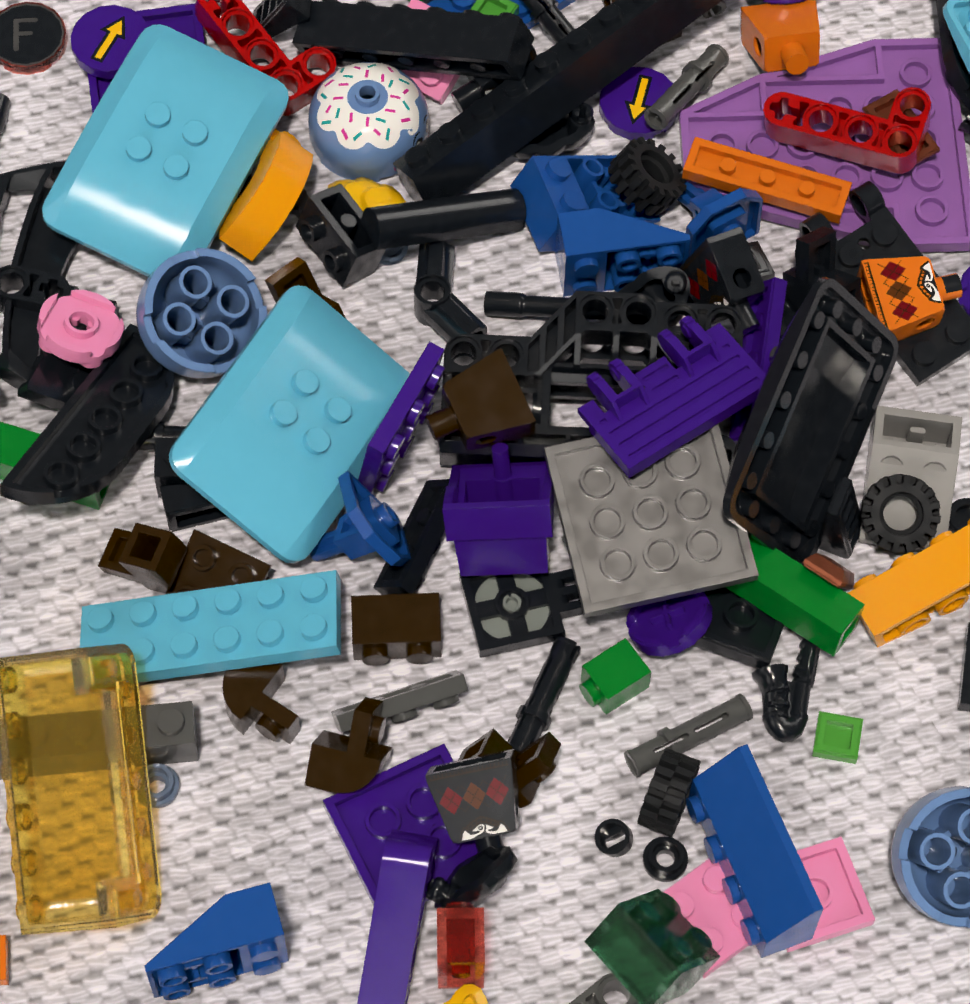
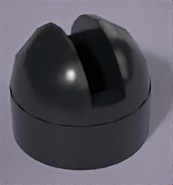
[594,819,633,857]

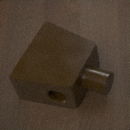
[425,348,536,450]

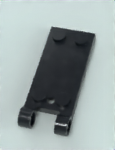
[799,181,970,387]

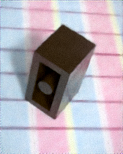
[351,593,441,666]

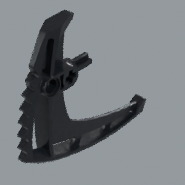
[0,160,308,389]

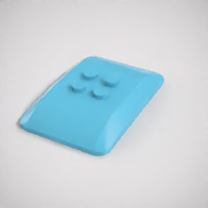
[42,24,289,277]
[169,285,410,564]

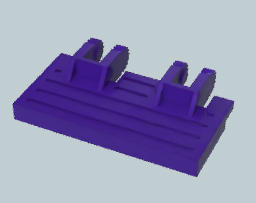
[578,315,765,478]

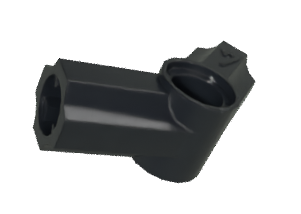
[414,241,487,342]

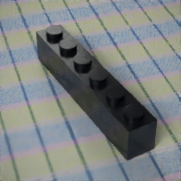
[292,0,534,81]

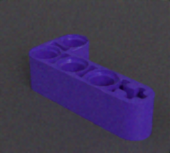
[357,829,438,1004]

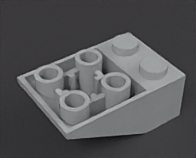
[858,405,962,551]

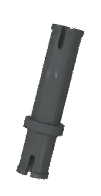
[644,44,729,131]
[624,693,753,777]

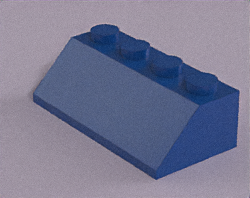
[686,744,823,958]

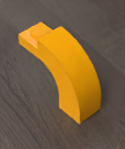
[219,129,313,261]

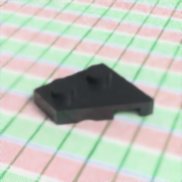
[18,351,94,410]

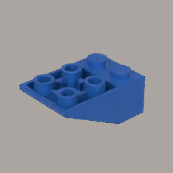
[510,155,661,252]
[555,208,691,297]
[144,882,289,1000]

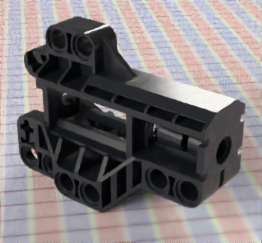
[439,291,743,466]

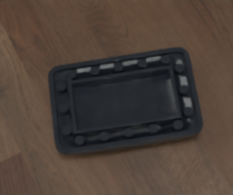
[723,277,899,566]

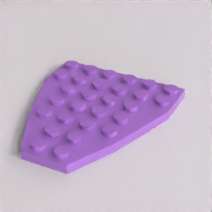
[679,38,970,252]

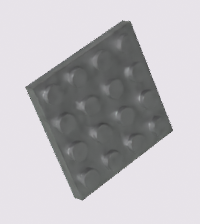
[544,424,759,618]

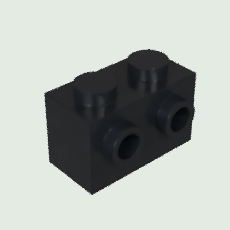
[295,184,386,287]

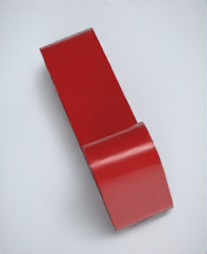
[195,0,336,116]
[763,87,931,174]

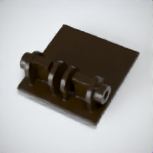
[165,529,272,594]

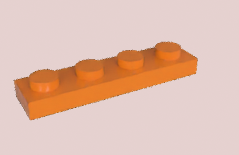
[682,137,852,224]

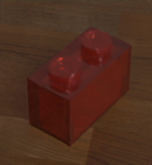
[437,902,485,989]

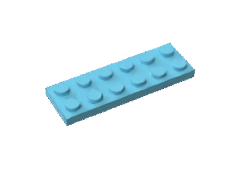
[78,570,341,690]

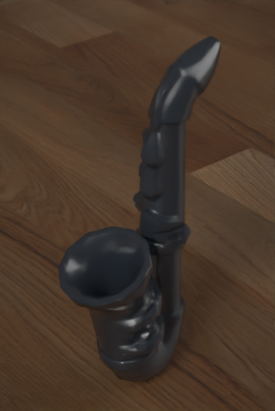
[752,638,820,743]

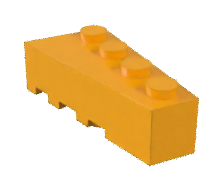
[848,519,970,648]

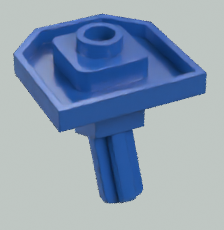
[677,182,763,257]
[310,471,411,566]

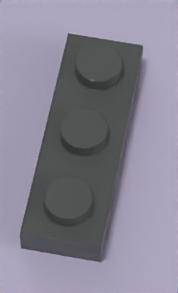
[331,670,469,735]

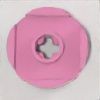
[37,290,124,369]

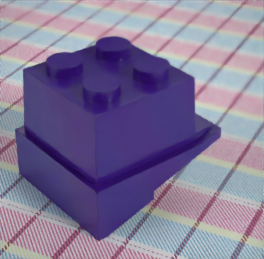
[442,442,554,576]

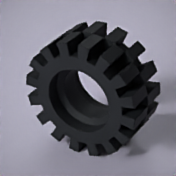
[608,137,687,216]
[860,474,941,553]
[637,748,701,837]

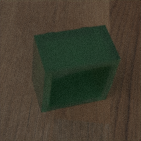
[584,889,721,1004]

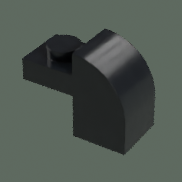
[783,226,861,311]

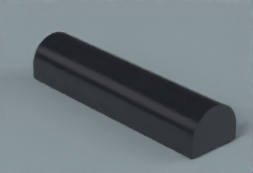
[360,188,526,250]

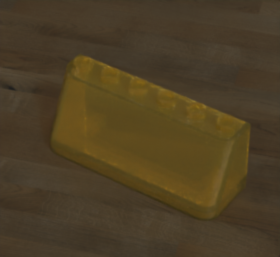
[0,644,161,935]

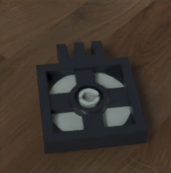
[459,569,583,658]

